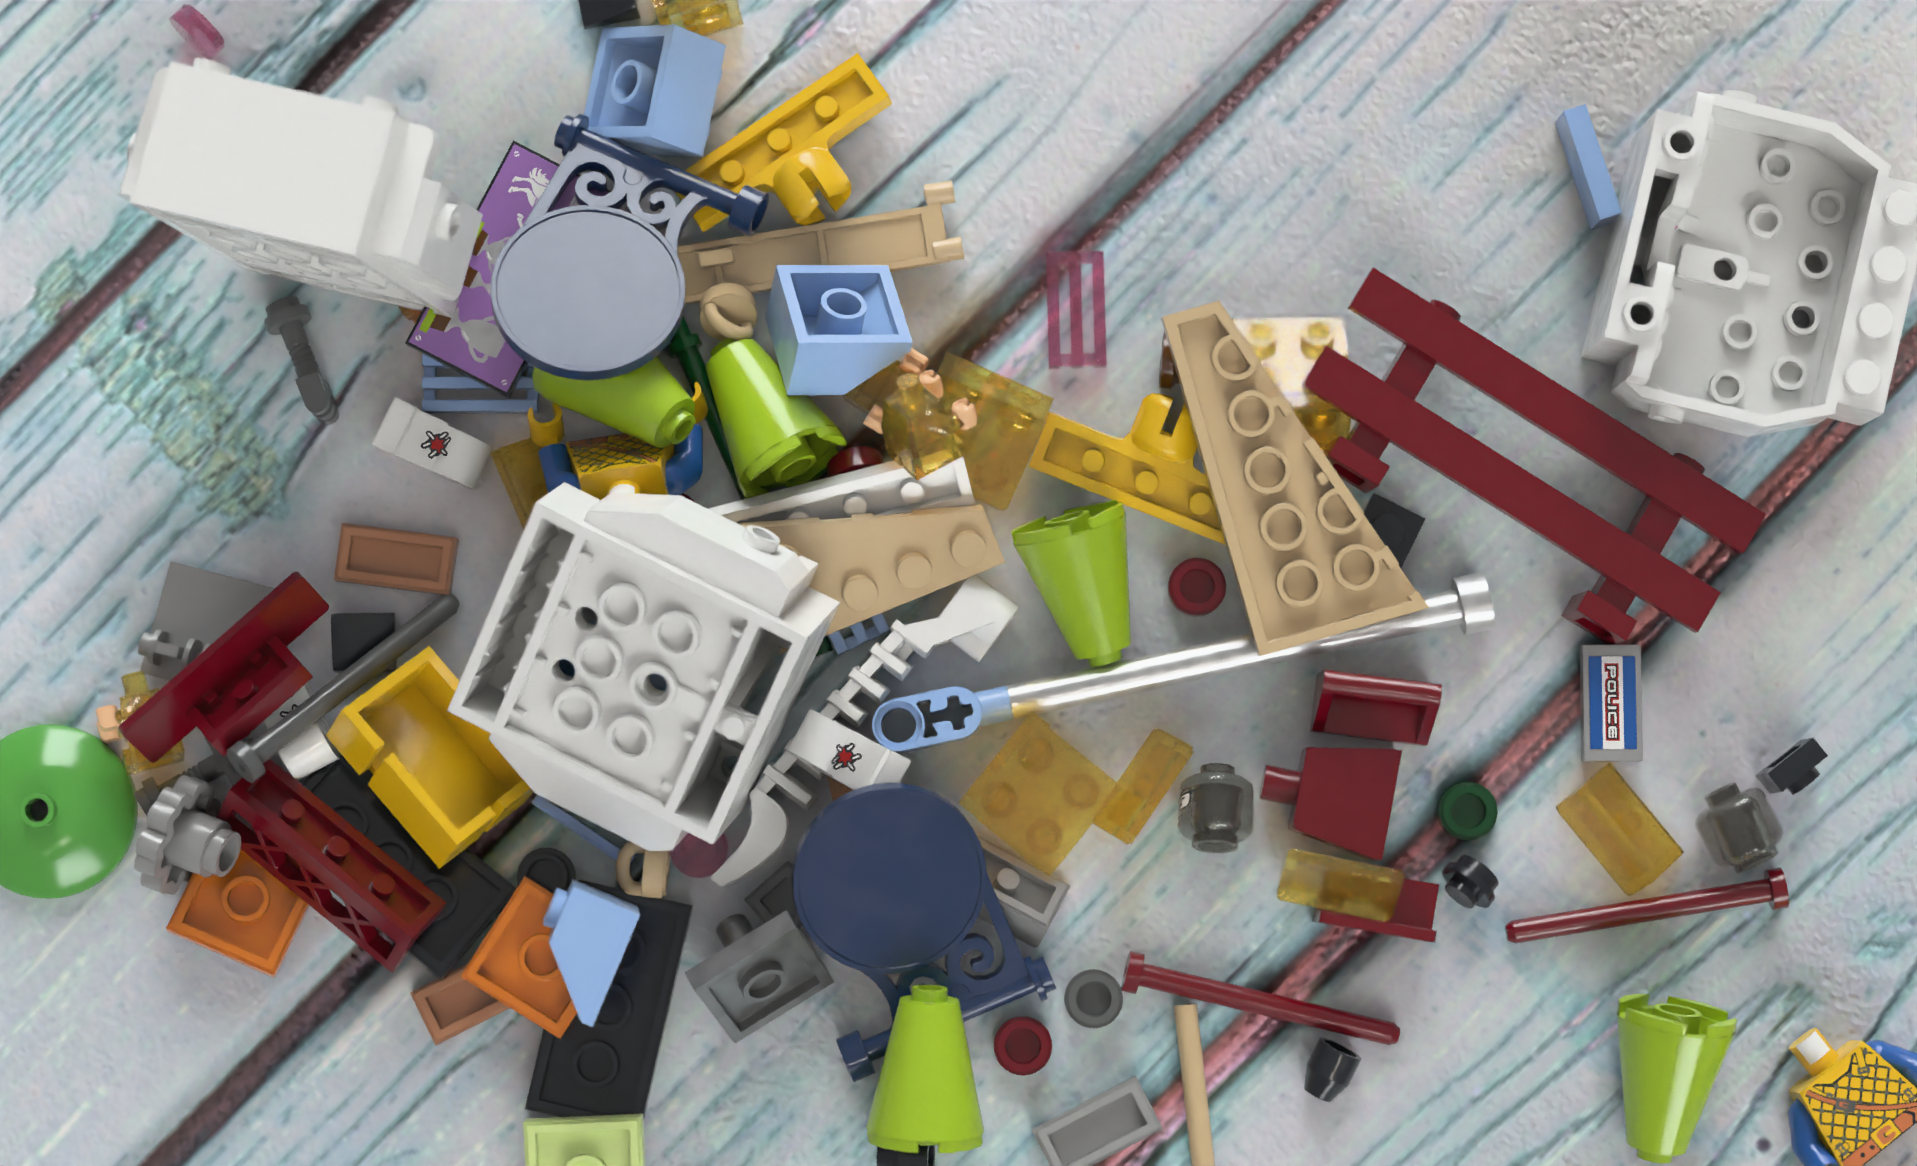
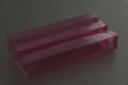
[1046,251,1107,369]

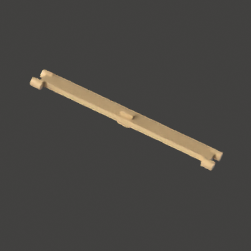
[677,180,965,305]

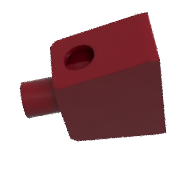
[1259,747,1402,861]

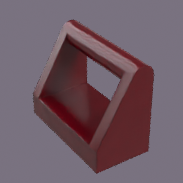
[1310,669,1442,746]

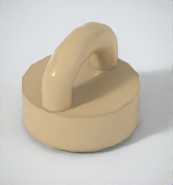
[699,283,757,341]
[615,841,670,899]

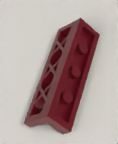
[216,758,447,973]

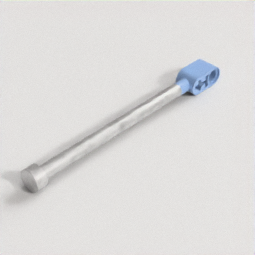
[872,572,1495,754]

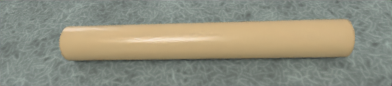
[1174,1003,1215,1166]

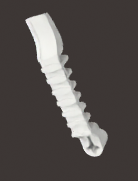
[710,575,1020,887]

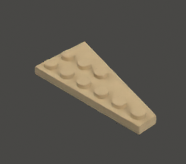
[1161,301,1429,656]
[737,505,1005,655]

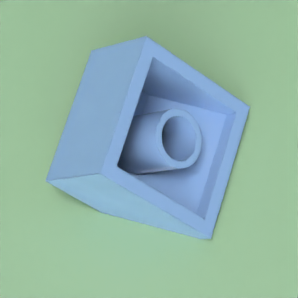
[584,24,726,157]
[765,265,913,396]
[543,879,640,1027]

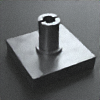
[684,910,834,1043]

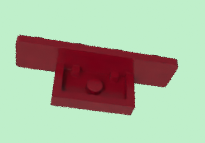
[118,571,329,763]

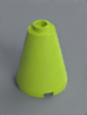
[705,338,847,498]
[532,356,695,448]
[1011,500,1131,667]
[866,985,984,1153]
[1617,994,1737,1164]

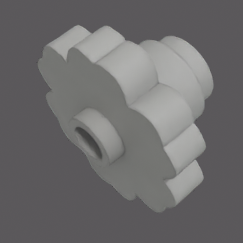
[134,775,241,895]

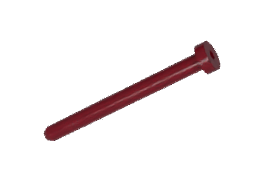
[1505,867,1789,944]
[1121,951,1400,1045]

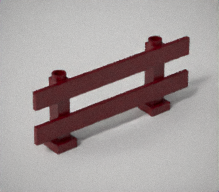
[1301,267,1766,645]

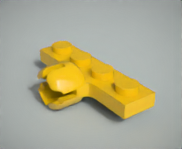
[675,53,892,233]
[1028,393,1226,545]

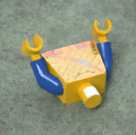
[527,382,708,500]
[1787,1027,1917,1166]

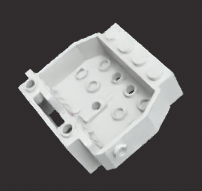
[118,58,483,318]
[1581,90,1917,437]
[447,482,840,851]

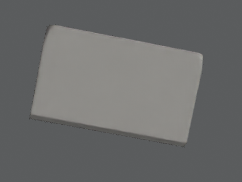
[977,836,1070,947]

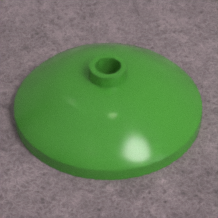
[0,724,138,899]

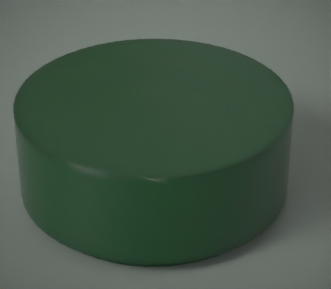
[1437,782,1498,841]

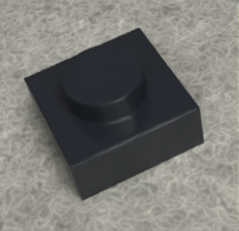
[1364,493,1426,568]
[1755,737,1828,795]

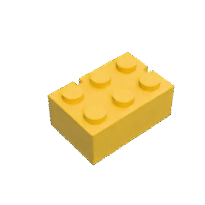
[325,646,533,869]

